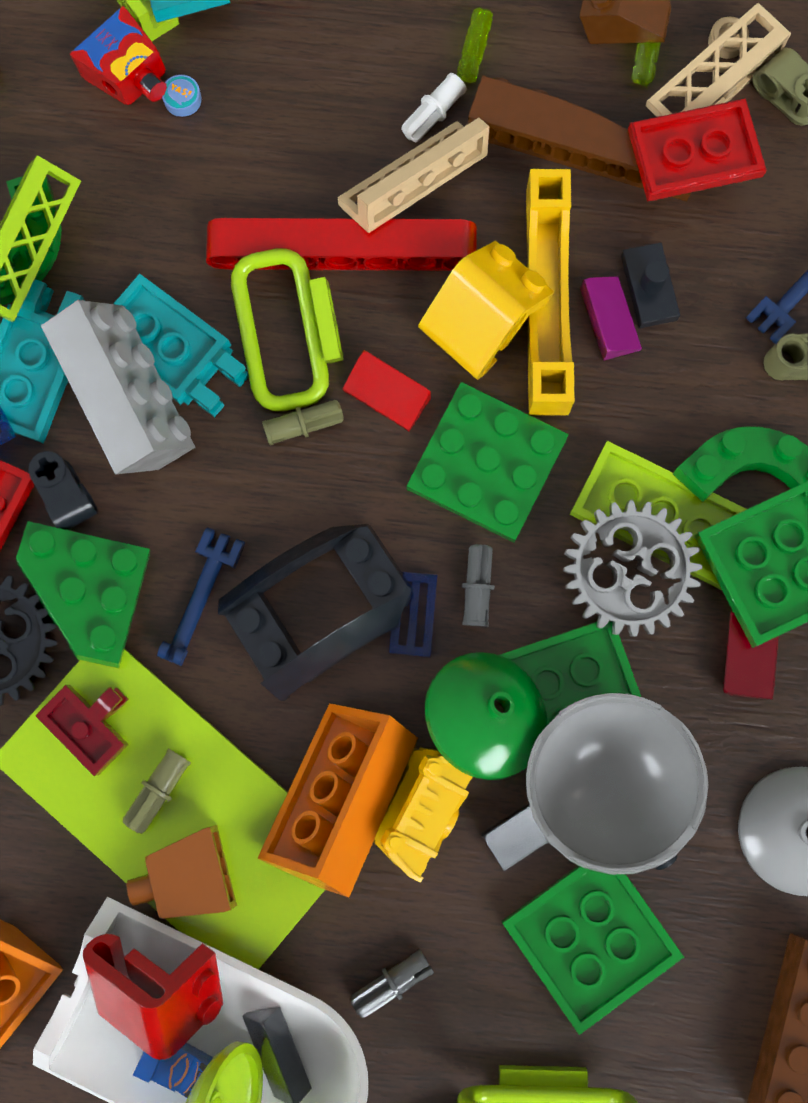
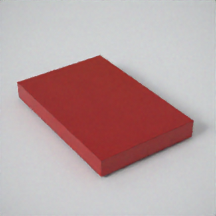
[628,98,767,202]

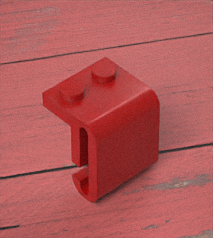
[83,934,223,1060]

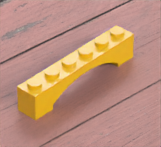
[526,169,575,415]

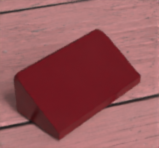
[723,610,779,700]

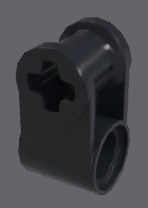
[28,451,99,530]

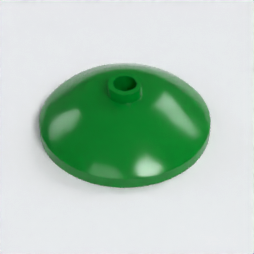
[425,652,547,780]

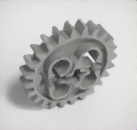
[563,500,702,637]

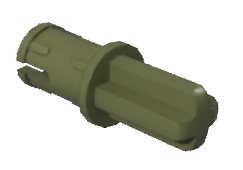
[262,400,344,446]
[122,748,191,834]

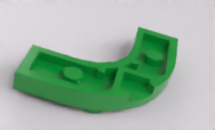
[0,175,62,305]
[673,427,808,502]

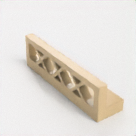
[646,3,791,117]
[338,118,489,233]

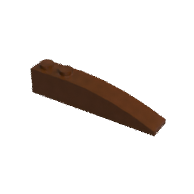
[468,75,691,202]

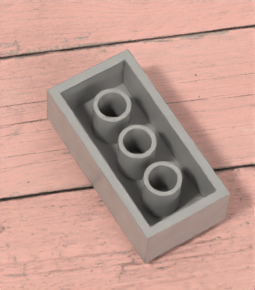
[41,300,195,475]

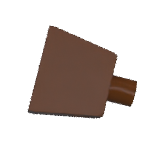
[126,825,237,918]

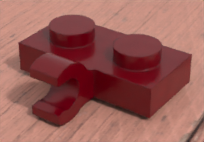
[35,685,129,776]

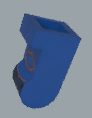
[133,1043,213,1098]

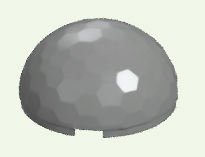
[526,693,709,875]

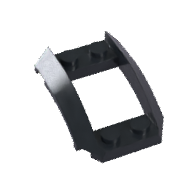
[218,524,414,701]

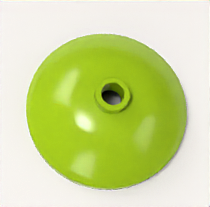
[186,1041,263,1103]

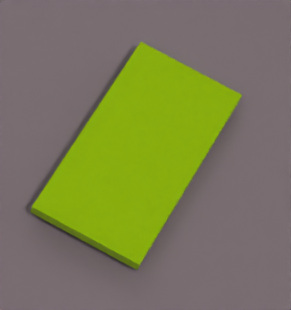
[0,649,325,970]

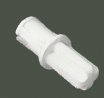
[401,73,467,143]

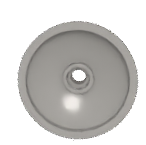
[738,767,808,896]

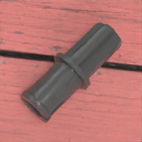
[462,544,495,627]
[350,949,434,1018]

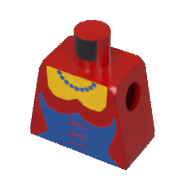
[70,6,167,105]

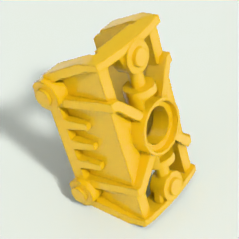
[373,747,472,883]

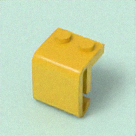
[418,240,555,380]

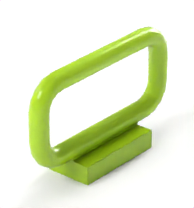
[231,248,344,411]
[457,1065,638,1103]

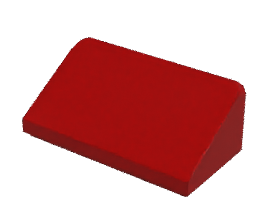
[343,350,431,432]

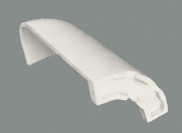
[33,897,368,1103]

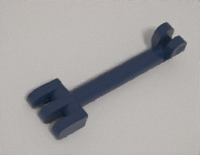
[746,270,808,344]
[157,527,245,666]

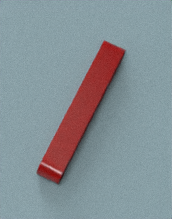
[206,218,477,271]

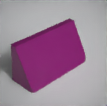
[580,277,642,361]

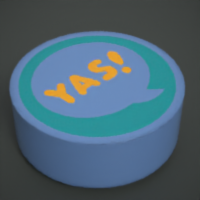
[162,75,202,117]

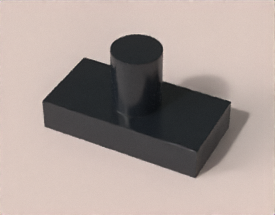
[621,242,680,329]

